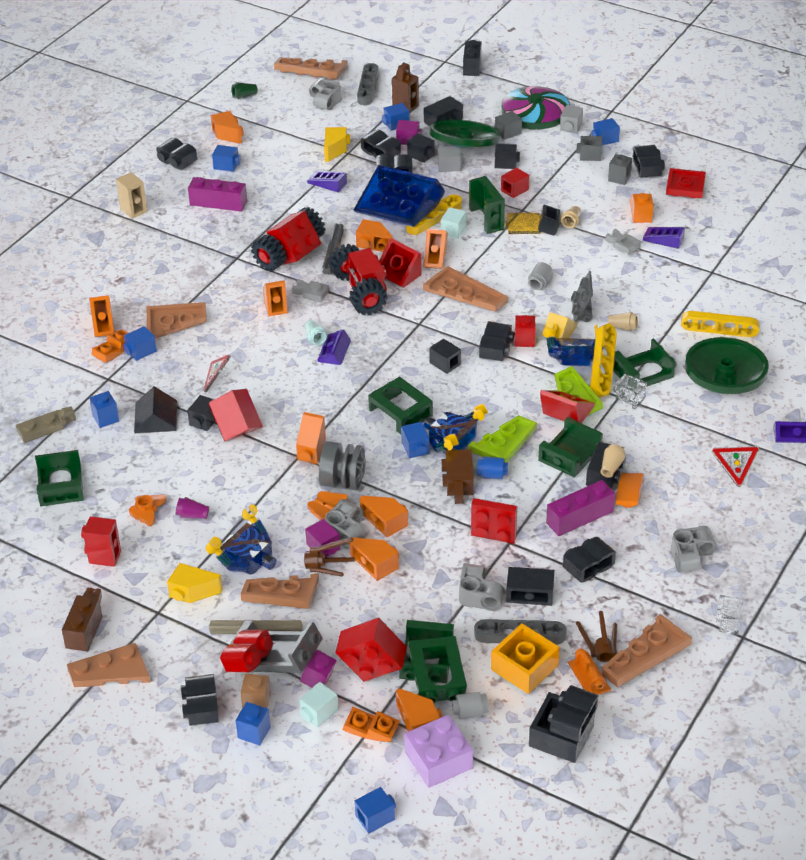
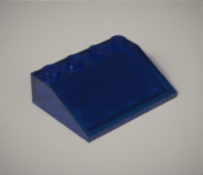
[353,165,445,227]

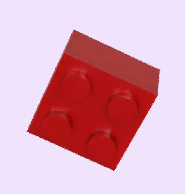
[335,617,407,682]

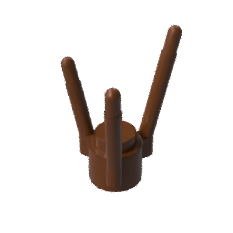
[304,537,355,577]
[576,611,617,662]

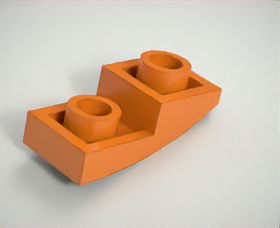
[92,329,128,363]
[616,473,644,508]
[342,707,400,742]

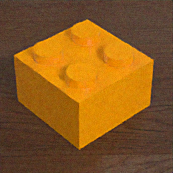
[491,623,560,694]

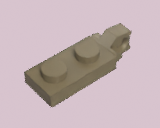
[16,406,76,443]

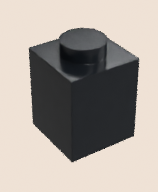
[407,133,435,163]
[494,143,520,169]
[429,338,461,374]
[187,395,215,431]

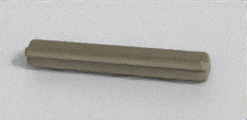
[209,620,303,634]

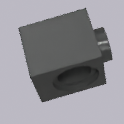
[576,136,602,161]
[608,154,632,185]

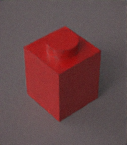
[501,167,529,198]
[515,315,536,347]

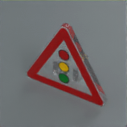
[203,354,231,392]
[711,446,759,487]

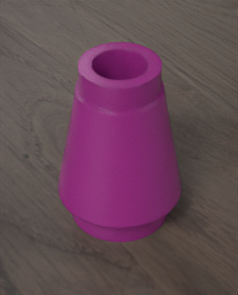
[175,497,209,519]

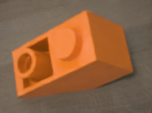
[210,111,244,144]
[356,219,393,252]

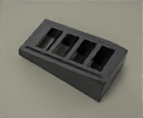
[538,204,561,236]

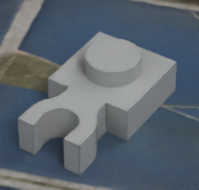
[605,229,641,255]
[292,279,329,302]

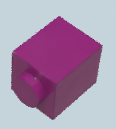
[396,120,423,145]
[305,519,340,558]
[300,649,337,688]

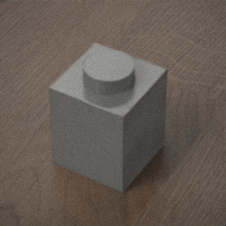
[494,111,522,140]

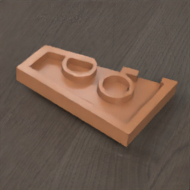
[146,302,207,339]
[241,573,319,609]
[67,643,150,687]

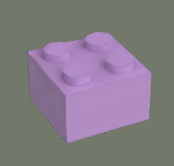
[404,714,473,788]

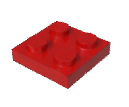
[666,168,706,198]
[471,498,518,544]

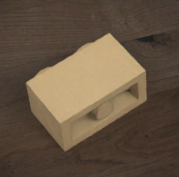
[116,172,147,219]

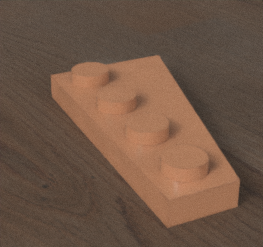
[274,57,348,80]
[423,266,508,312]
[602,614,692,687]

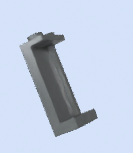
[229,621,323,673]

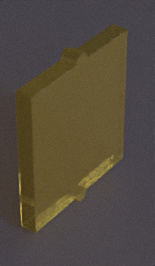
[506,213,541,234]

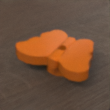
[307,491,348,520]
[129,494,167,527]

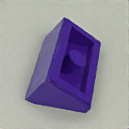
[317,329,351,365]
[773,421,806,443]

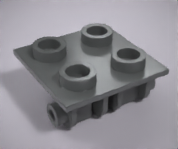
[571,270,593,322]

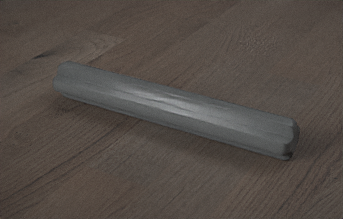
[322,223,344,275]

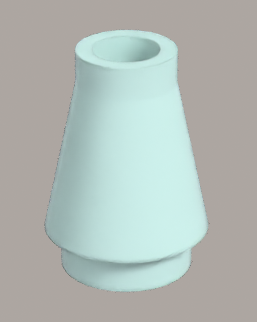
[305,320,327,345]

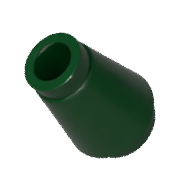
[231,82,258,99]

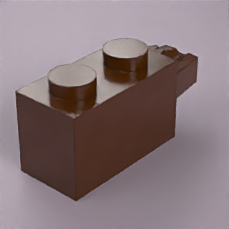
[391,62,419,112]
[441,449,474,504]
[62,587,103,652]

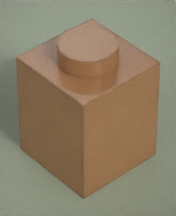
[241,674,271,708]

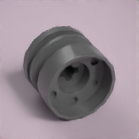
[319,441,366,490]

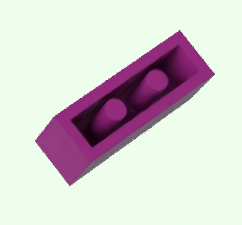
[188,177,247,212]
[546,480,615,537]

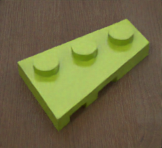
[554,366,603,415]
[468,415,537,463]

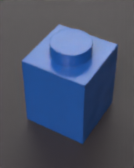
[382,103,410,131]
[591,118,620,146]
[212,145,241,172]
[123,326,157,361]
[89,391,119,428]
[401,422,430,459]
[235,702,271,746]
[354,787,396,834]

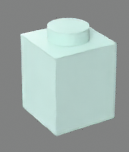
[441,207,466,239]
[299,682,338,727]

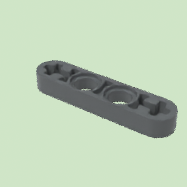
[357,63,379,106]
[474,619,567,645]

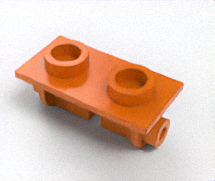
[568,648,611,695]

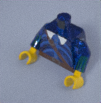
[544,324,604,366]
[423,404,488,454]
[206,504,277,575]

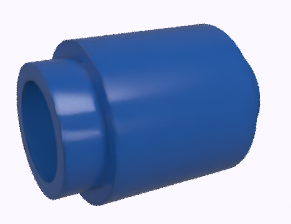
[477,457,508,480]

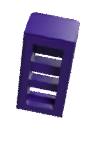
[307,171,347,192]
[643,227,685,249]

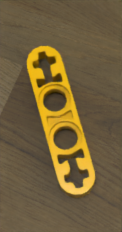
[406,194,462,235]
[681,311,760,337]
[590,323,617,398]

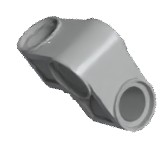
[309,78,342,110]
[325,499,368,550]
[671,526,717,572]
[459,563,504,611]

